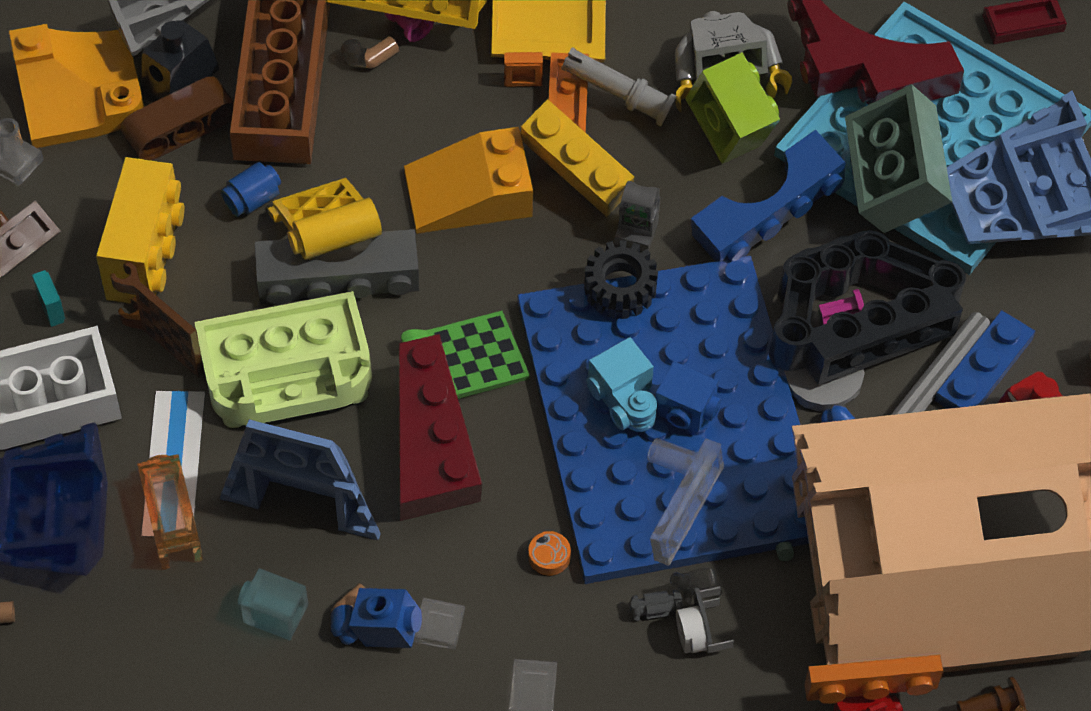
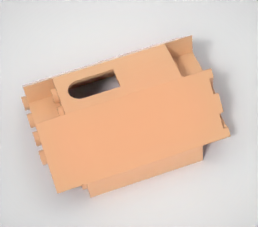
[792,393,1091,672]

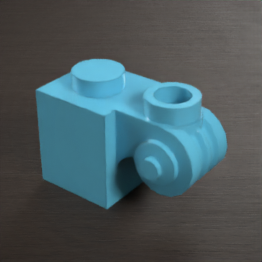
[586,337,657,432]

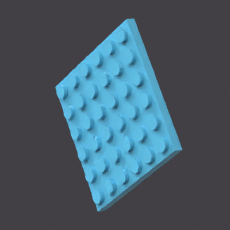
[774,2,1091,275]

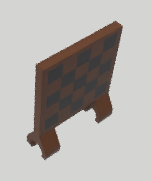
[110,262,204,377]

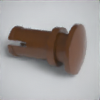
[956,676,1026,711]

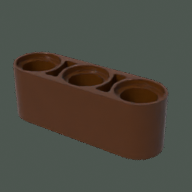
[120,77,234,161]

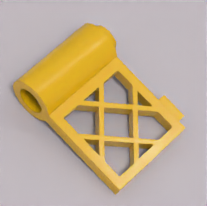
[267,178,382,260]

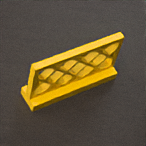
[326,0,487,29]

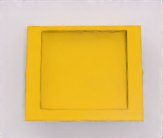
[491,0,606,63]

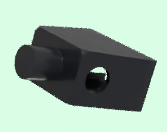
[141,20,219,102]

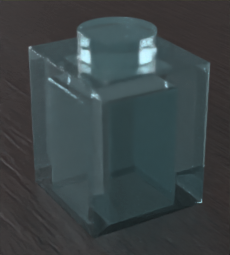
[238,568,308,640]

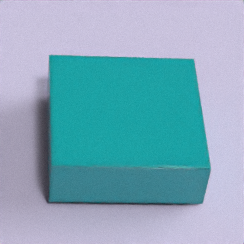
[32,270,65,327]

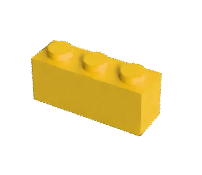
[521,99,635,217]

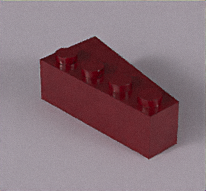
[399,334,482,521]

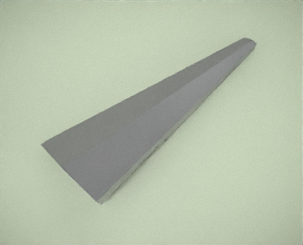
[108,0,209,56]

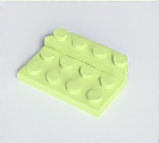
[194,291,372,428]

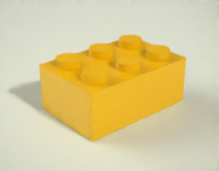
[96,157,185,303]

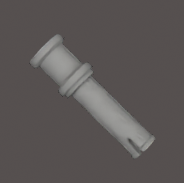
[561,47,677,126]

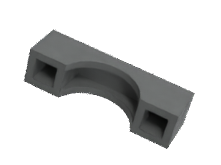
[255,229,419,305]

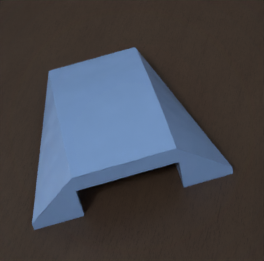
[947,90,1091,244]
[220,419,381,540]

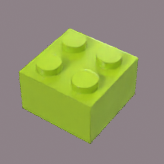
[685,52,780,164]

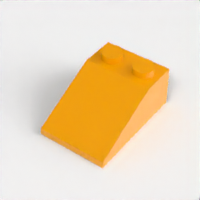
[404,127,533,234]

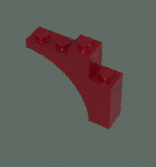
[787,0,964,105]

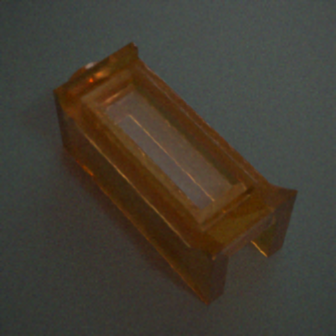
[137,454,203,570]

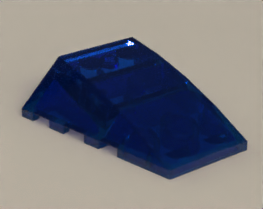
[0,422,108,576]

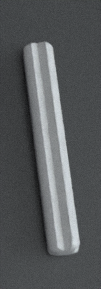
[891,312,990,415]

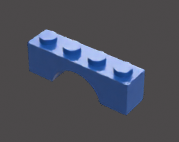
[691,129,845,262]

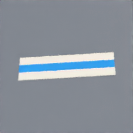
[141,391,205,537]

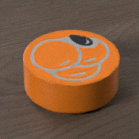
[528,531,571,576]

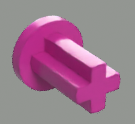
[819,289,864,324]

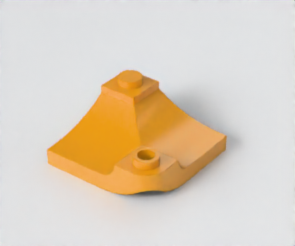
[9,24,144,149]

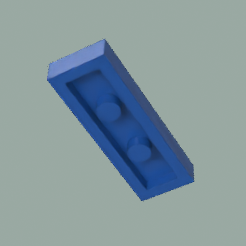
[934,310,1036,409]

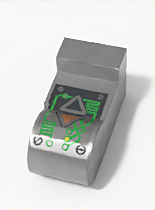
[614,181,660,252]

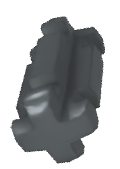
[630,589,683,621]

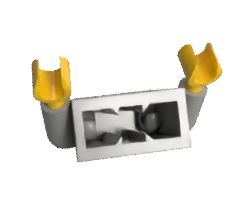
[674,11,792,112]

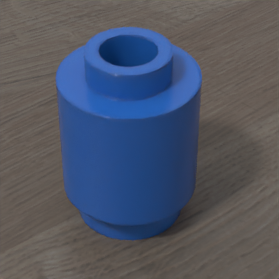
[220,162,281,217]

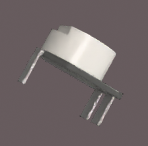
[676,586,734,653]

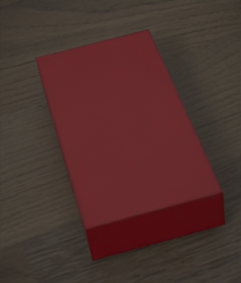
[982,0,1067,44]

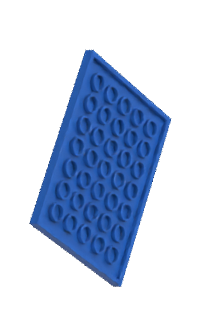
[517,256,809,584]

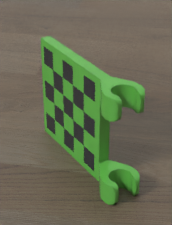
[401,311,530,399]

